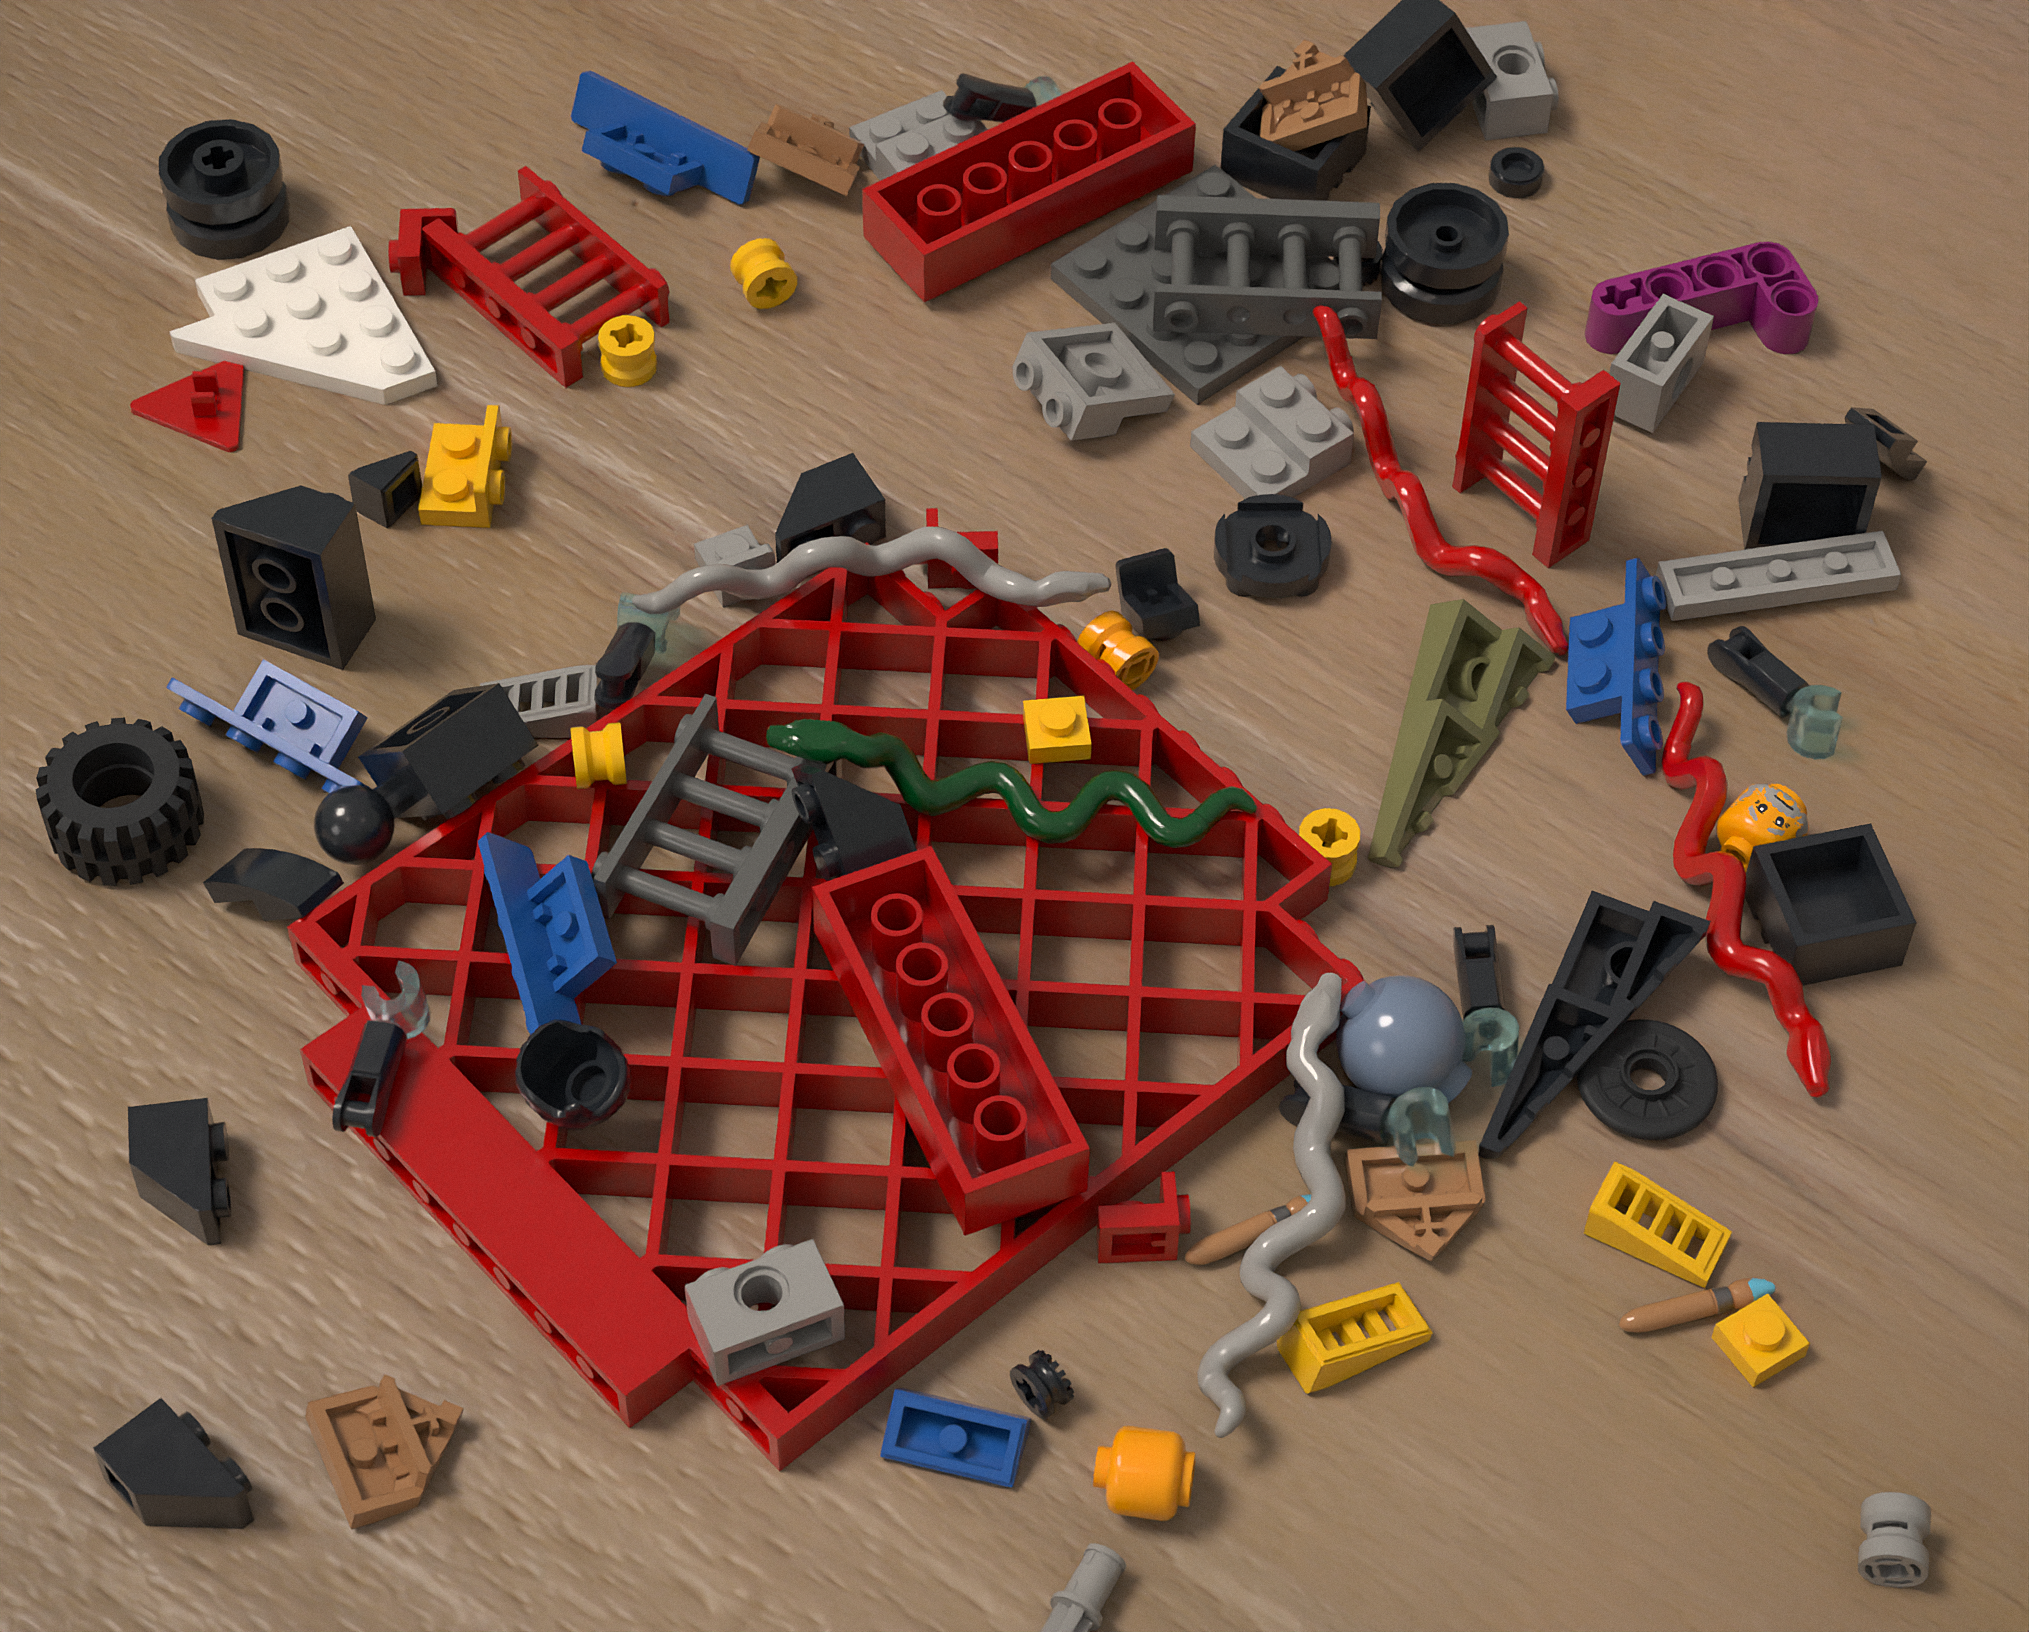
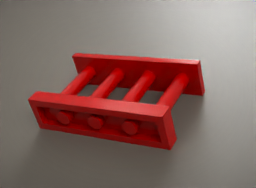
[421,166,670,388]
[1452,301,1621,568]

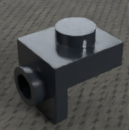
[1115,548,1201,641]

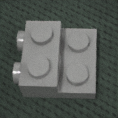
[849,90,988,181]
[1012,323,1175,441]
[1190,366,1354,499]

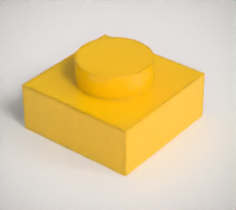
[1023,696,1091,764]
[1711,1293,1810,1387]

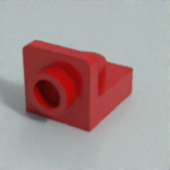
[1096,1171,1191,1264]

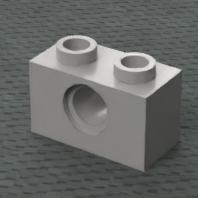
[1466,21,1558,140]
[1609,294,1714,433]
[685,1239,845,1386]

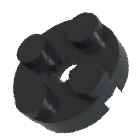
[1213,494,1331,598]

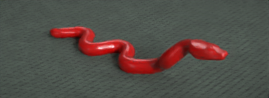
[1313,305,1569,656]
[1661,681,1831,1098]

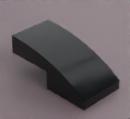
[1845,407,1927,480]
[203,848,344,921]

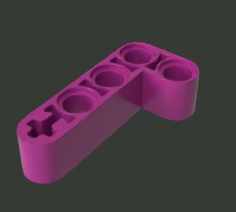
[1584,241,1819,355]

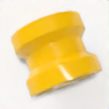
[730,238,798,309]
[598,315,657,387]
[571,722,627,789]
[1298,808,1360,887]

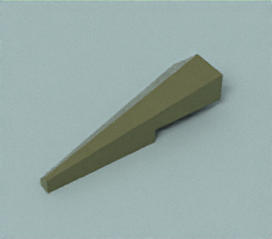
[1367,599,1556,868]

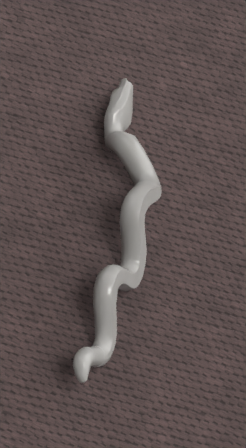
[632,527,1111,614]
[1197,973,1346,1438]

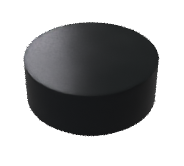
[1488,147,1544,199]

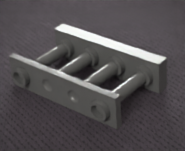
[1152,195,1382,339]
[591,694,842,966]

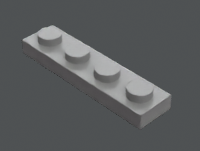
[1656,531,1901,621]

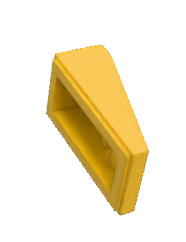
[1583,1161,1732,1288]
[1277,1282,1433,1394]

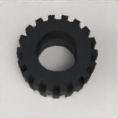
[35,718,204,886]

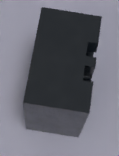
[1343,0,1498,152]
[1220,66,1371,201]
[1738,422,1882,550]
[1745,823,1917,986]

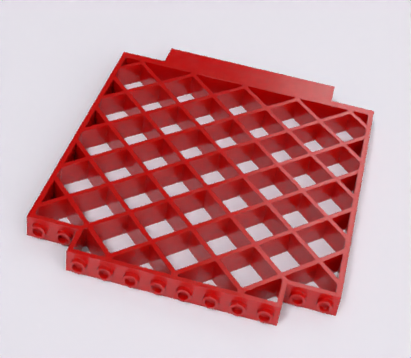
[287,542,1367,1472]

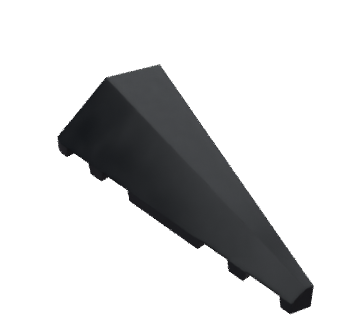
[1478,890,1711,1159]

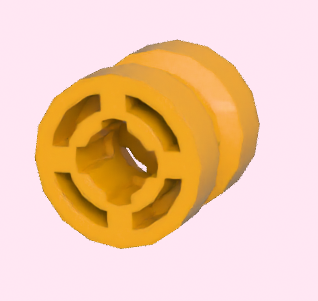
[1077,610,1159,690]

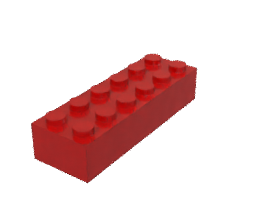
[862,61,1196,303]
[812,846,1090,1236]

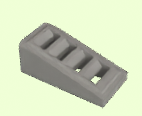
[480,665,600,738]

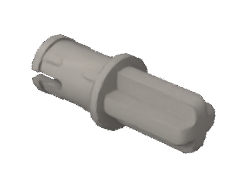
[1040,1543,1127,1632]

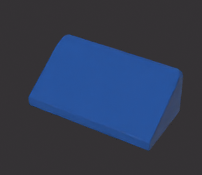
[880,1388,1032,1488]

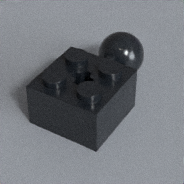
[314,683,539,865]

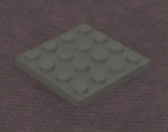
[1051,165,1363,405]

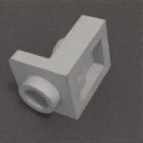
[694,525,775,607]

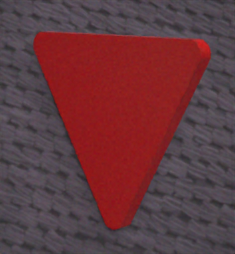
[130,361,244,452]

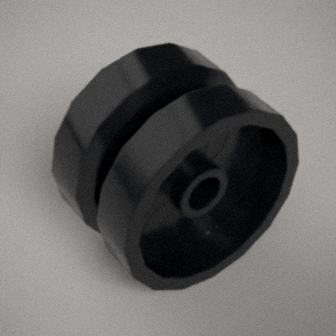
[159,119,289,260]
[1380,183,1509,324]

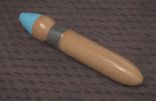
[1185,1194,1311,1265]
[1619,1278,1776,1333]

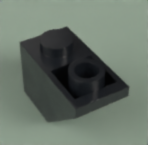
[775,453,886,563]
[791,764,917,881]
[128,1098,231,1245]
[93,1398,254,1529]

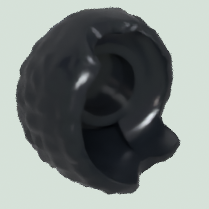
[515,1019,631,1130]

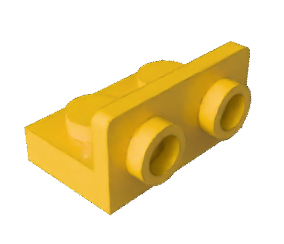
[418,405,512,528]

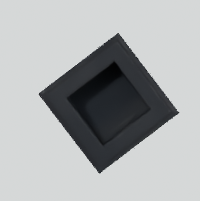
[348,451,422,528]

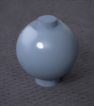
[1336,975,1472,1108]

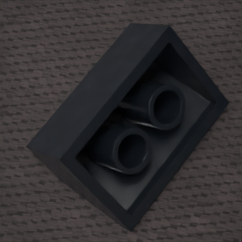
[211,485,376,670]

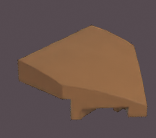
[1258,39,1367,151]
[747,104,865,196]
[1345,1140,1485,1262]
[305,1374,464,1530]

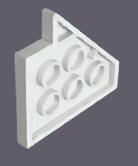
[170,226,438,405]

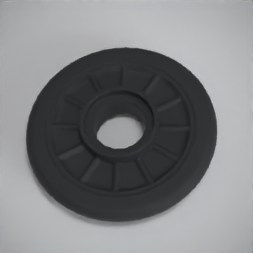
[1577,1019,1718,1140]

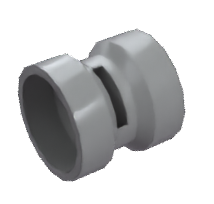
[1858,1492,1931,1588]

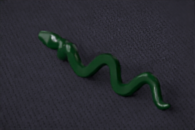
[766,719,1257,848]

